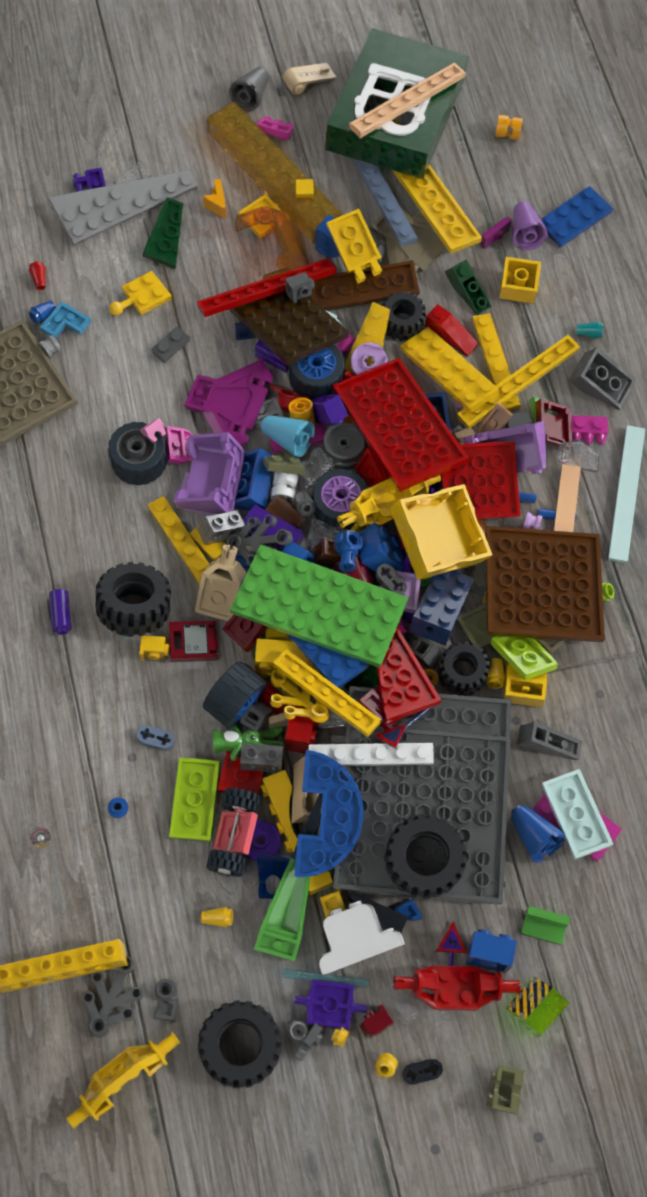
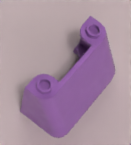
[463,421,546,474]
[174,432,244,514]

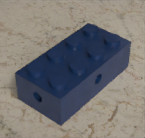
[409,570,474,646]

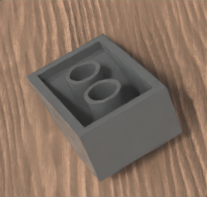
[569,347,636,410]

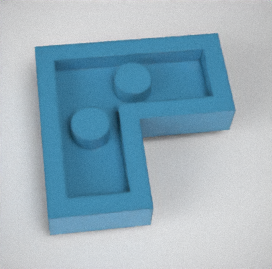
[40,301,91,339]

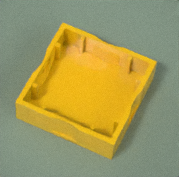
[390,484,492,580]

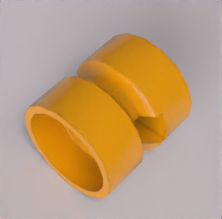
[495,114,523,141]
[289,398,315,427]

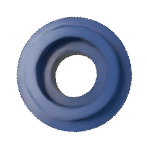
[108,797,129,818]

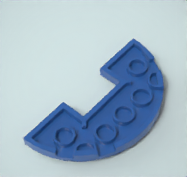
[294,750,364,877]

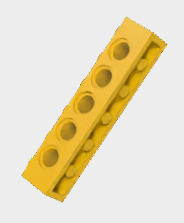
[0,939,127,993]

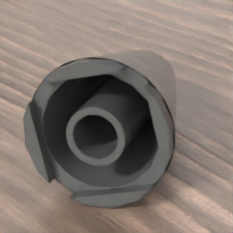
[229,67,269,112]

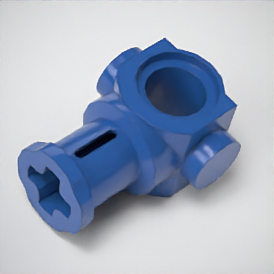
[334,530,363,572]

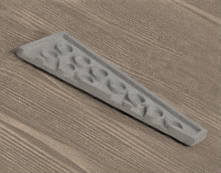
[49,170,198,246]

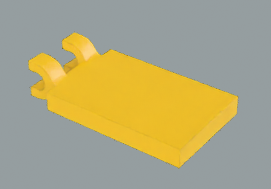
[326,208,382,284]

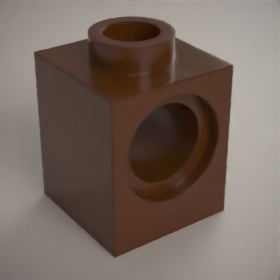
[315,536,341,568]

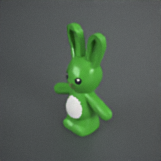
[213,724,284,761]

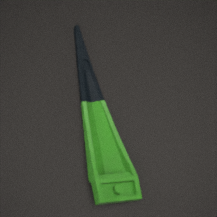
[254,794,323,961]

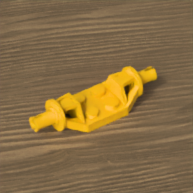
[337,475,441,528]
[66,1032,181,1129]

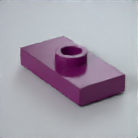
[480,216,512,249]

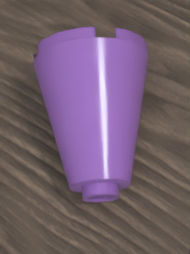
[512,202,548,250]

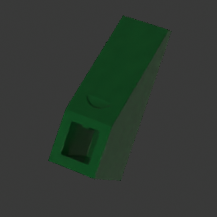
[444,260,492,315]

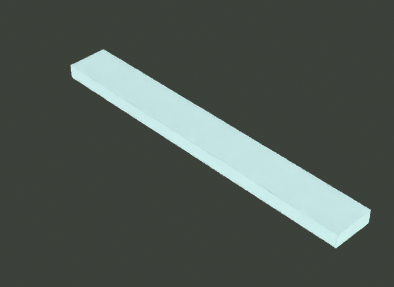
[608,425,645,564]

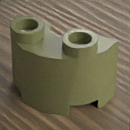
[486,1065,524,1115]

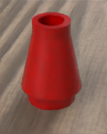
[28,262,46,290]

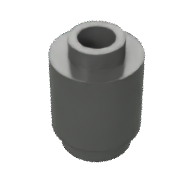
[294,492,316,516]

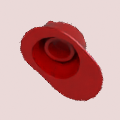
[270,384,309,413]

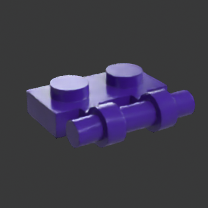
[73,168,106,192]

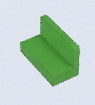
[521,906,570,945]

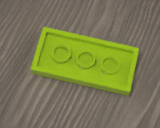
[169,757,220,842]

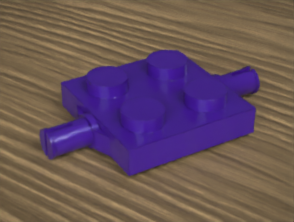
[294,980,367,1030]

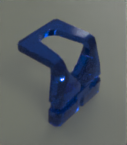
[257,855,291,899]

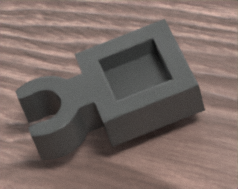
[294,1023,323,1062]

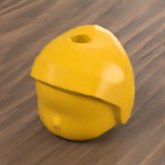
[375,1053,398,1078]

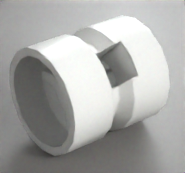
[271,472,298,504]

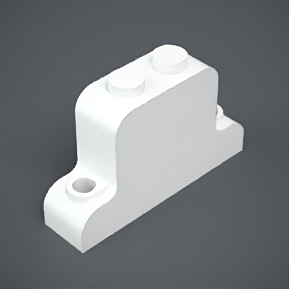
[319,900,405,975]

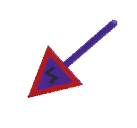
[436,921,467,966]

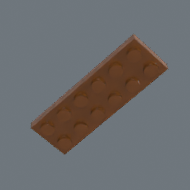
[311,260,420,311]

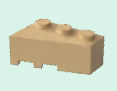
[292,756,322,823]

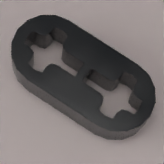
[402,1059,443,1085]

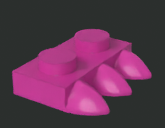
[256,116,294,140]
[571,415,608,445]
[164,426,193,465]

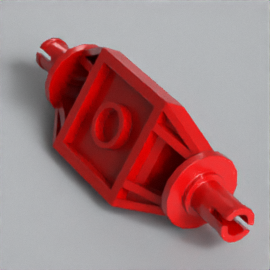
[393,965,521,1011]

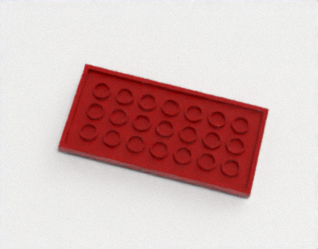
[333,358,469,492]

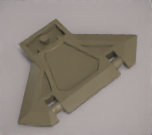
[371,211,446,278]

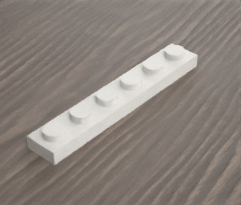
[309,743,434,766]

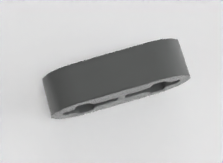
[376,564,407,596]

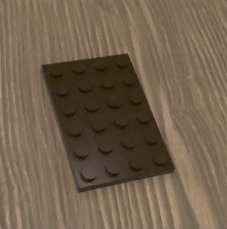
[229,291,349,366]

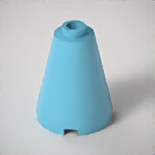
[261,415,315,457]

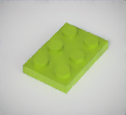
[491,636,558,681]

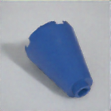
[511,805,566,863]

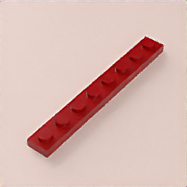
[197,258,336,317]

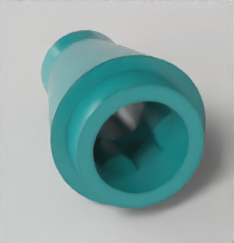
[577,321,603,339]

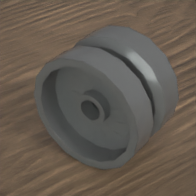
[323,422,365,470]

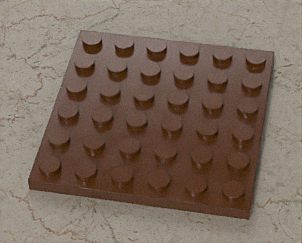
[485,526,605,643]

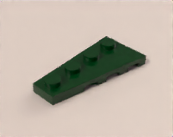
[142,197,183,269]

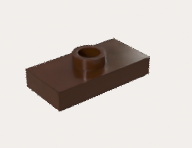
[265,494,307,529]

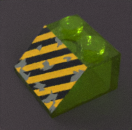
[506,976,569,1038]

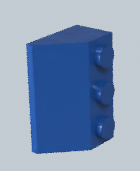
[234,448,273,511]

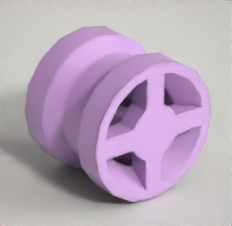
[523,512,542,530]

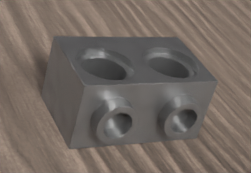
[197,511,245,545]
[240,743,283,772]

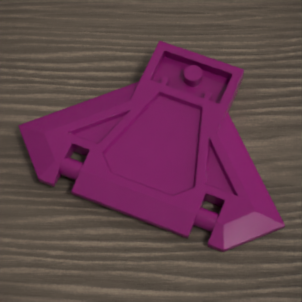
[184,359,273,445]

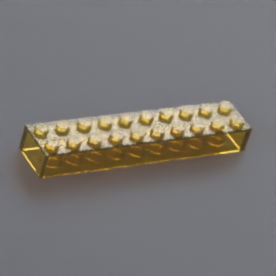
[206,101,342,244]

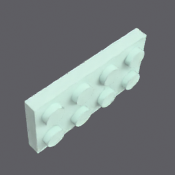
[541,769,613,860]

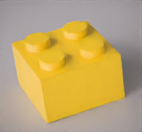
[499,257,541,304]

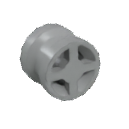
[39,335,61,358]

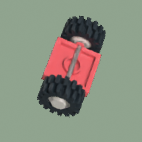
[206,788,261,877]

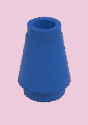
[28,300,56,324]

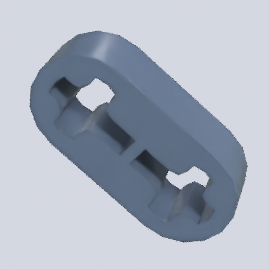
[137,725,175,751]

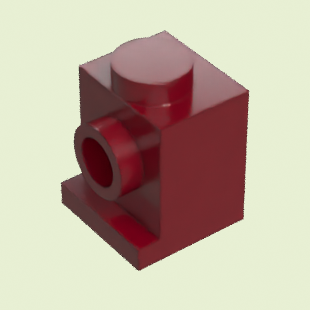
[359,1004,394,1039]

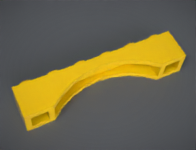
[260,770,333,896]

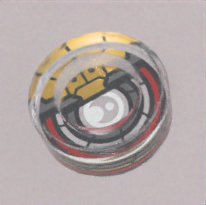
[30,827,51,849]

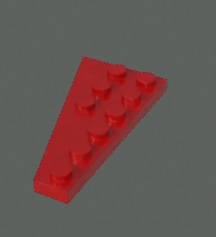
[376,627,441,723]

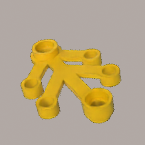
[270,670,329,723]

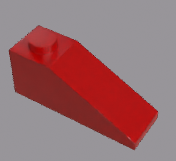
[425,304,479,357]

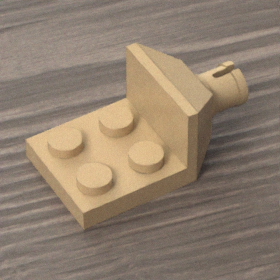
[195,545,247,621]

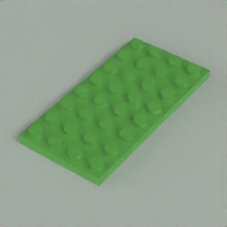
[230,544,408,668]

